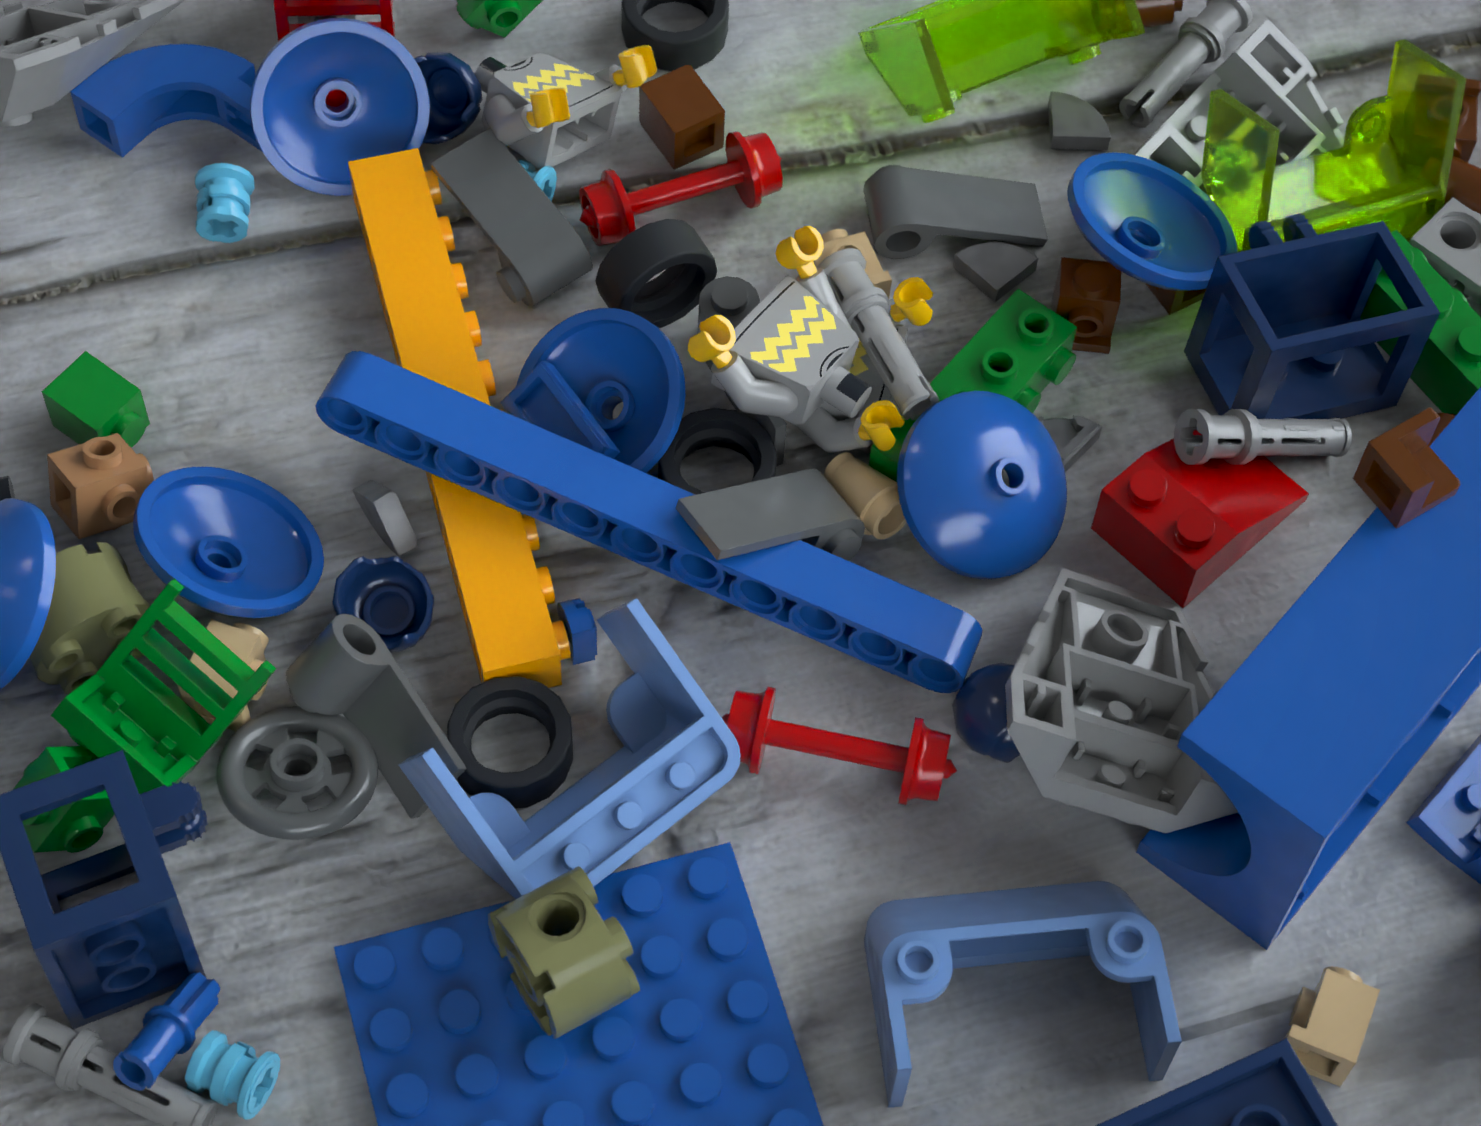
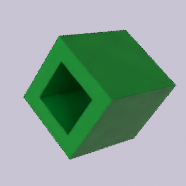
[41,351,150,448]

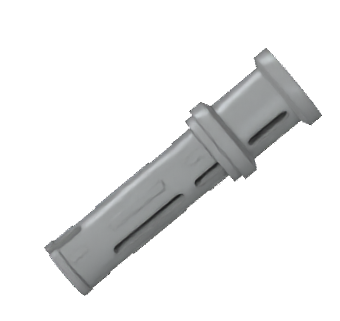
[1119,0,1253,128]
[817,248,939,420]
[1174,409,1352,465]
[3,1003,218,1126]

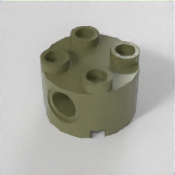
[29,542,153,695]
[487,866,640,1039]

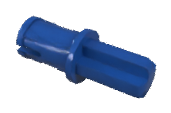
[113,972,220,1091]

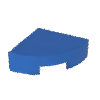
[557,598,597,665]

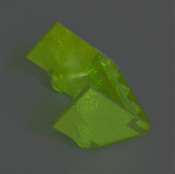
[858,0,1145,124]
[1201,39,1467,252]

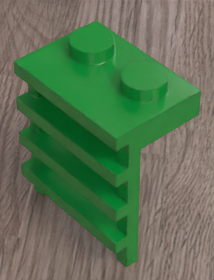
[50,578,276,794]

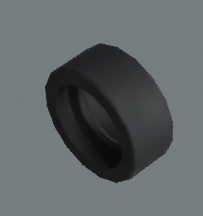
[621,0,729,71]
[595,219,717,328]
[658,408,777,495]
[447,676,573,809]

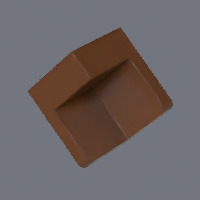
[639,65,725,170]
[1353,407,1461,529]

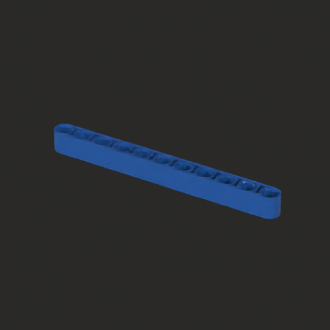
[315,351,983,693]

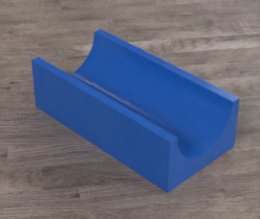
[1136,387,1481,950]

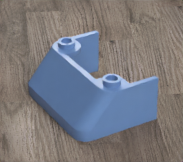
[398,598,740,899]
[864,881,1182,1108]

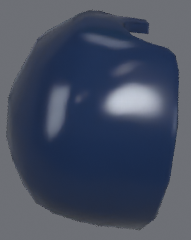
[414,53,483,144]
[332,556,434,653]
[952,662,1020,763]

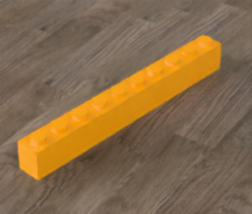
[348,148,571,688]

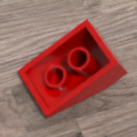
[1091,430,1309,608]

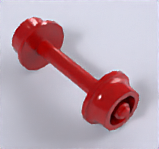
[579,131,783,246]
[721,687,957,806]

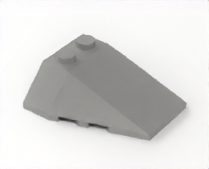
[0,0,184,128]
[1133,19,1398,248]
[1005,568,1238,834]

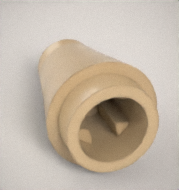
[824,452,907,540]

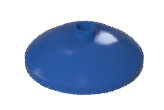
[250,18,430,196]
[1067,152,1238,291]
[516,308,686,473]
[897,391,1067,579]
[133,467,324,618]
[0,498,56,689]

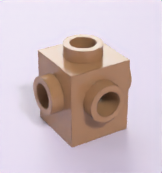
[47,433,154,539]

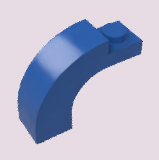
[70,44,262,158]

